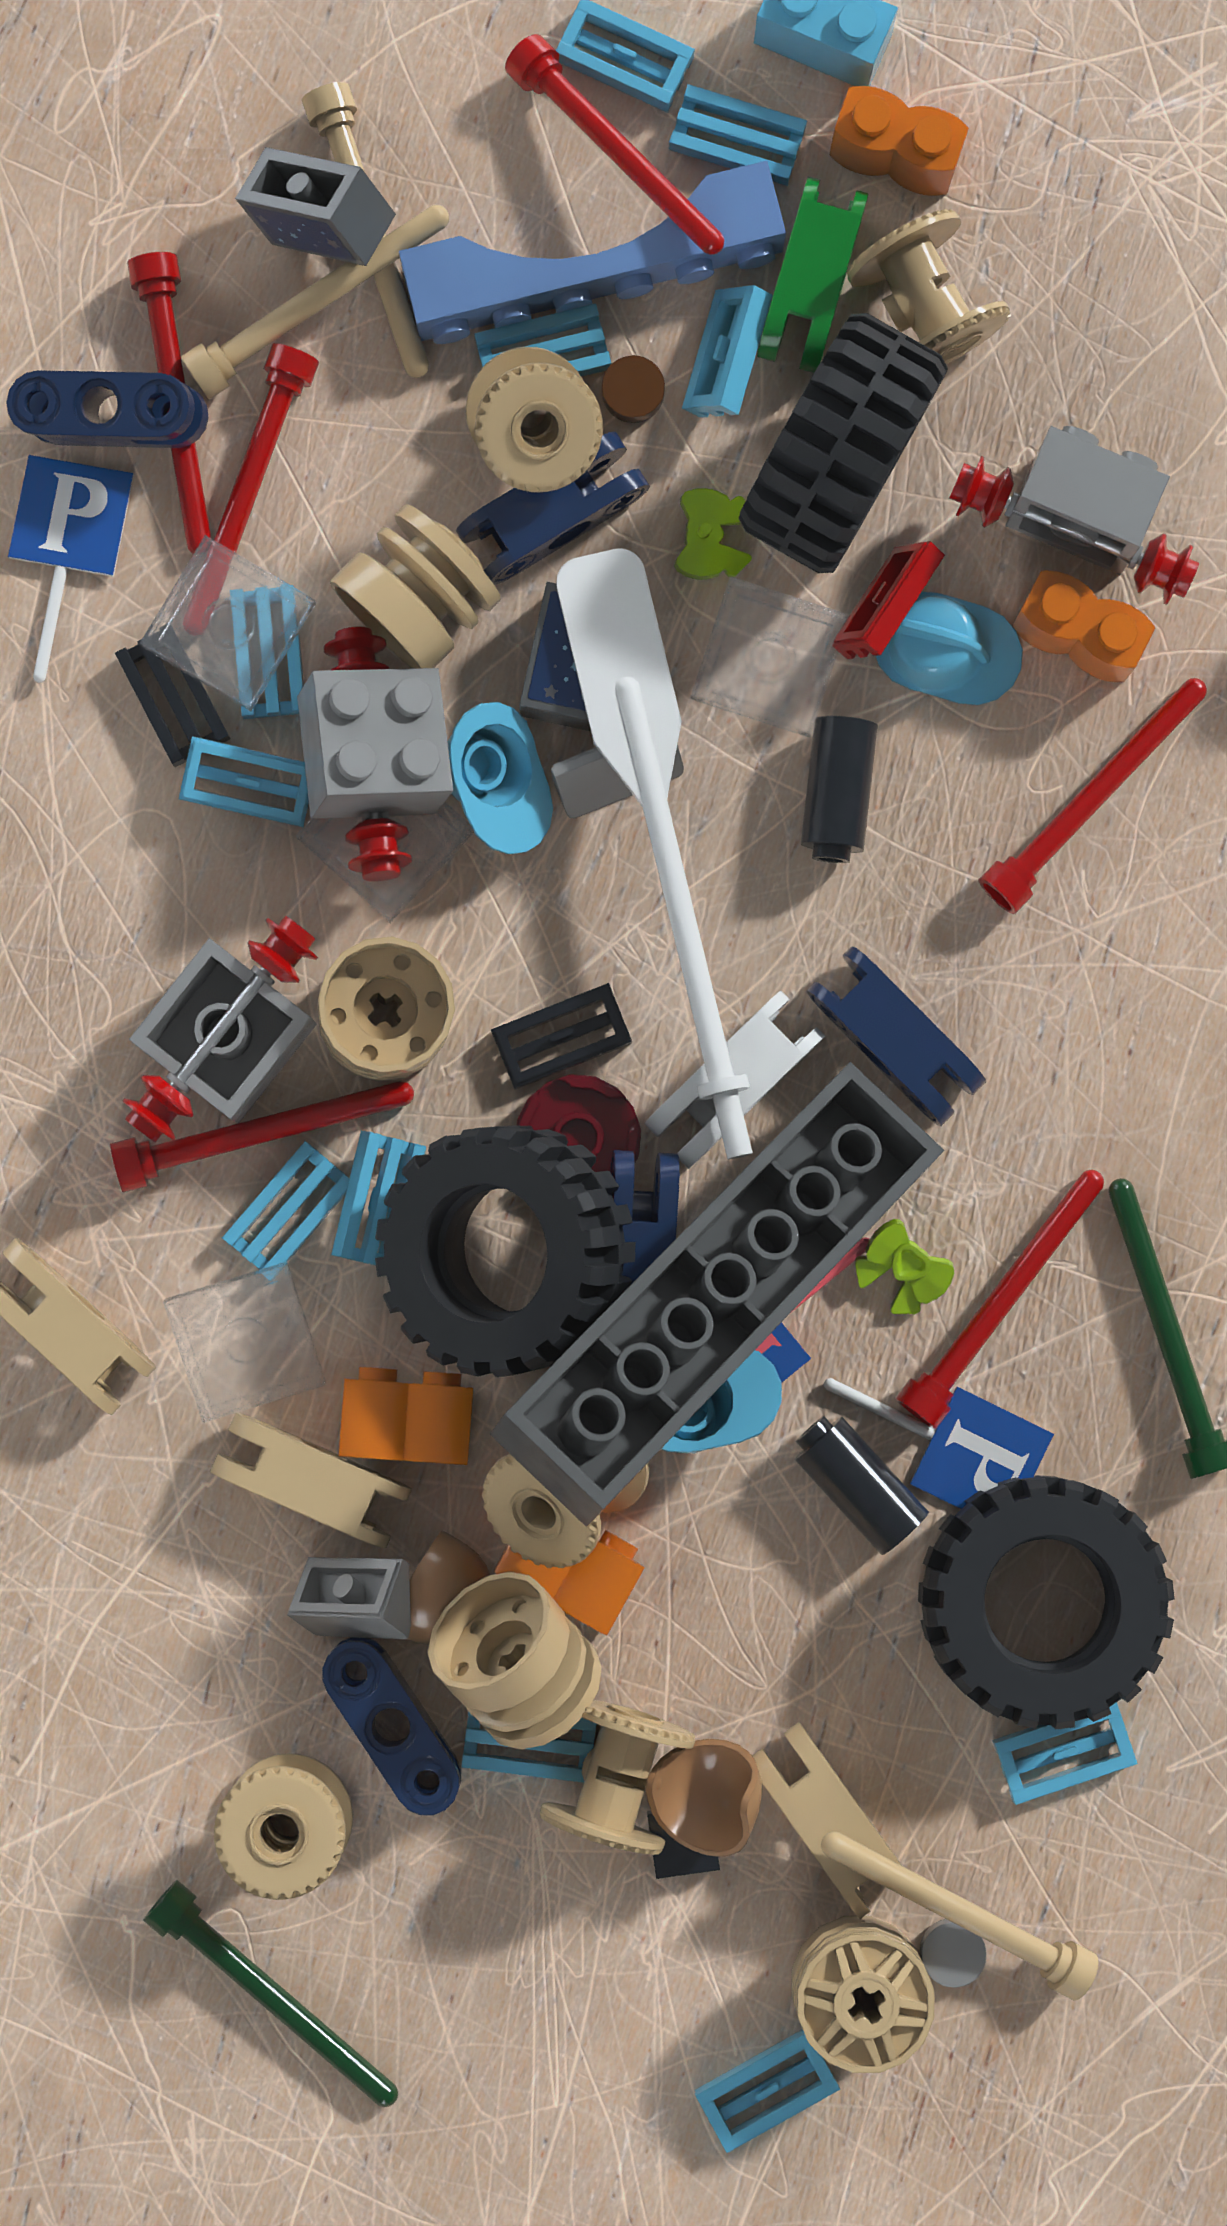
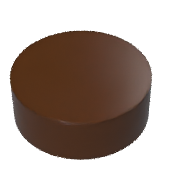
[602,355,665,423]

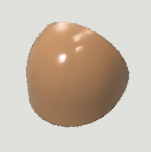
[408,1531,490,1645]
[646,1739,762,1857]

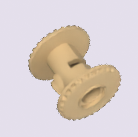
[847,209,1011,364]
[466,347,603,492]
[482,1454,650,1568]
[540,1700,695,1855]
[214,1754,353,1900]

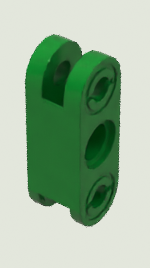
[757,176,869,373]

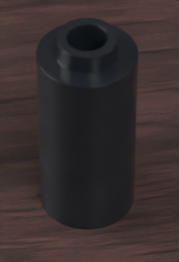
[801,716,878,863]
[795,1416,929,1555]

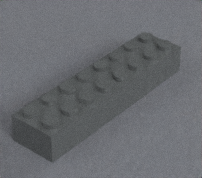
[490,1062,944,1527]

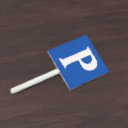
[8,455,134,683]
[824,1378,1054,1509]

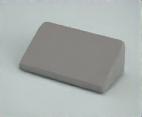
[551,744,684,818]
[287,1557,411,1639]

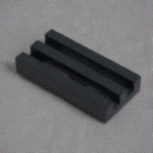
[115,624,231,767]
[491,983,632,1090]

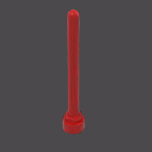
[505,34,725,255]
[127,252,212,556]
[184,343,319,637]
[978,678,1207,914]
[110,1081,414,1193]
[895,1170,1104,1430]

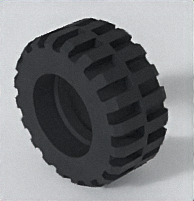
[738,313,948,573]
[375,1125,635,1377]
[918,1475,1175,1730]

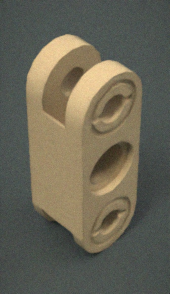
[0,1238,156,1415]
[210,1412,412,1548]
[752,1722,902,1919]

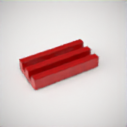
[832,541,945,660]

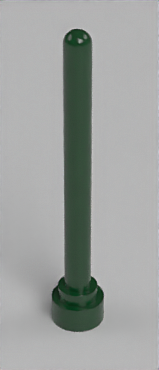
[1108,1178,1227,1479]
[143,1880,398,2107]

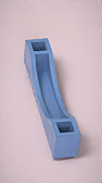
[399,161,786,344]

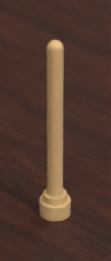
[302,82,429,378]
[181,205,449,400]
[821,1832,1098,2001]

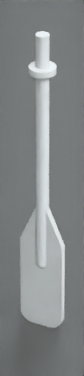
[556,549,753,1160]

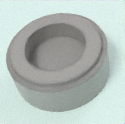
[920,1919,986,1988]

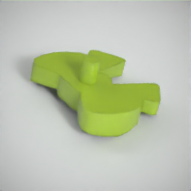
[674,488,752,580]
[855,1219,954,1314]

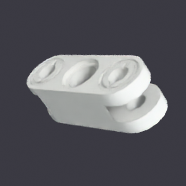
[644,991,825,1169]

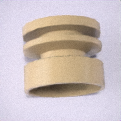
[330,504,501,669]
[318,936,455,1082]
[428,1572,602,1750]
[791,1916,934,2073]

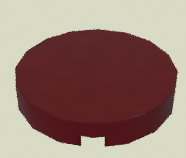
[517,1074,641,1172]

